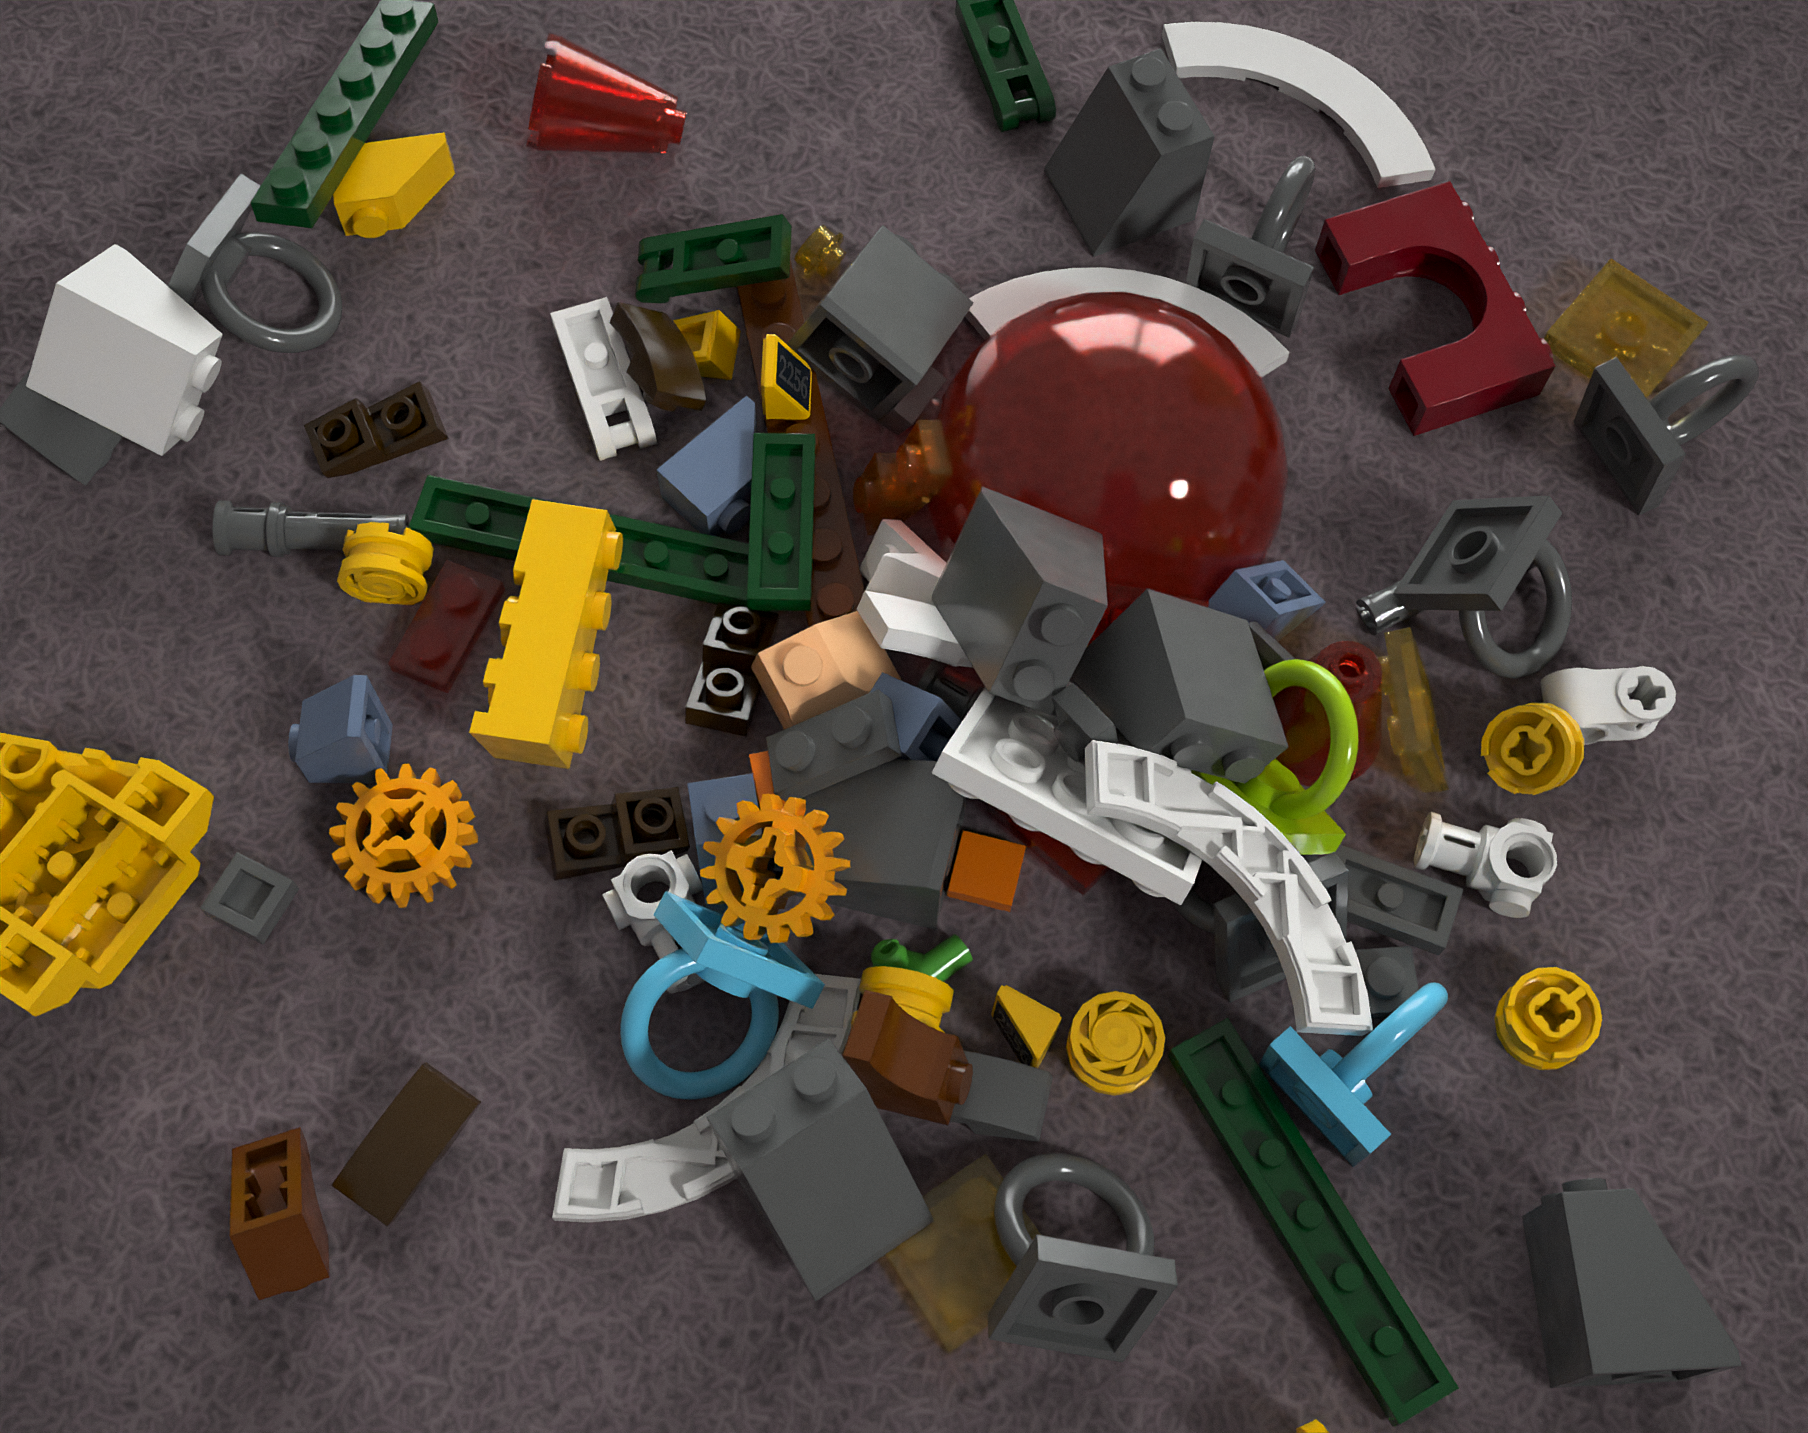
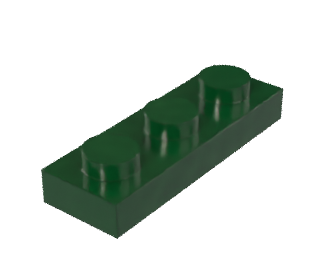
[747,433,816,611]

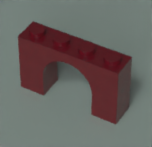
[1315,181,1556,436]

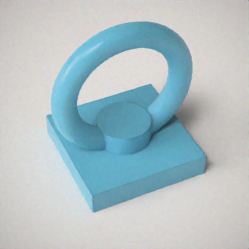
[620,891,825,1100]
[1258,982,1448,1167]

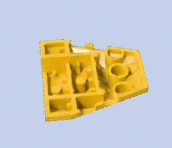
[0,733,214,1017]

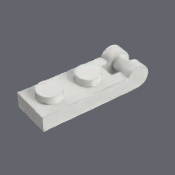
[550,297,657,461]

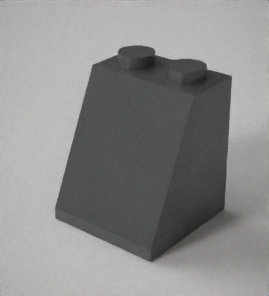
[1044,48,1215,257]
[787,225,974,421]
[932,487,1108,716]
[1071,588,1289,784]
[774,759,968,930]
[706,1039,934,1302]
[1522,1178,1741,1388]

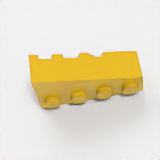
[469,499,623,769]

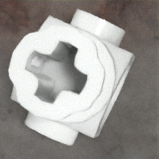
[1413,812,1557,918]
[602,851,705,993]

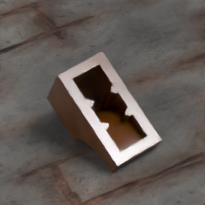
[843,990,973,1126]
[229,1127,330,1300]

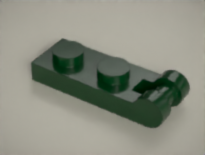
[955,0,1056,132]
[635,214,792,303]

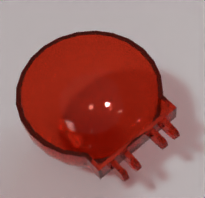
[925,292,1288,611]

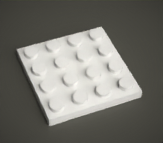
[932,687,1202,905]

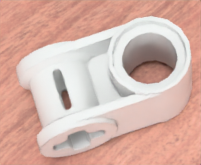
[1540,666,1676,745]

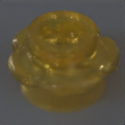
[794,225,846,279]

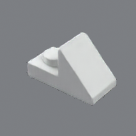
[859,519,946,606]

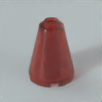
[526,33,687,154]
[1273,641,1382,787]

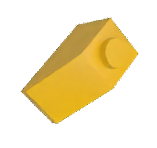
[333,132,455,238]

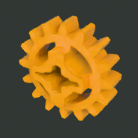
[329,764,478,908]
[700,794,850,943]

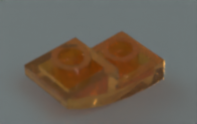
[853,420,953,535]

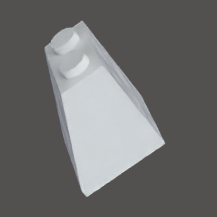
[26,244,223,456]

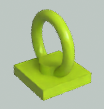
[1190,659,1359,855]

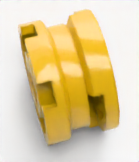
[337,522,434,605]
[1481,702,1585,795]
[851,966,954,1033]
[1494,967,1602,1070]
[1066,991,1165,1096]

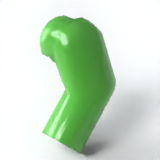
[871,934,973,982]

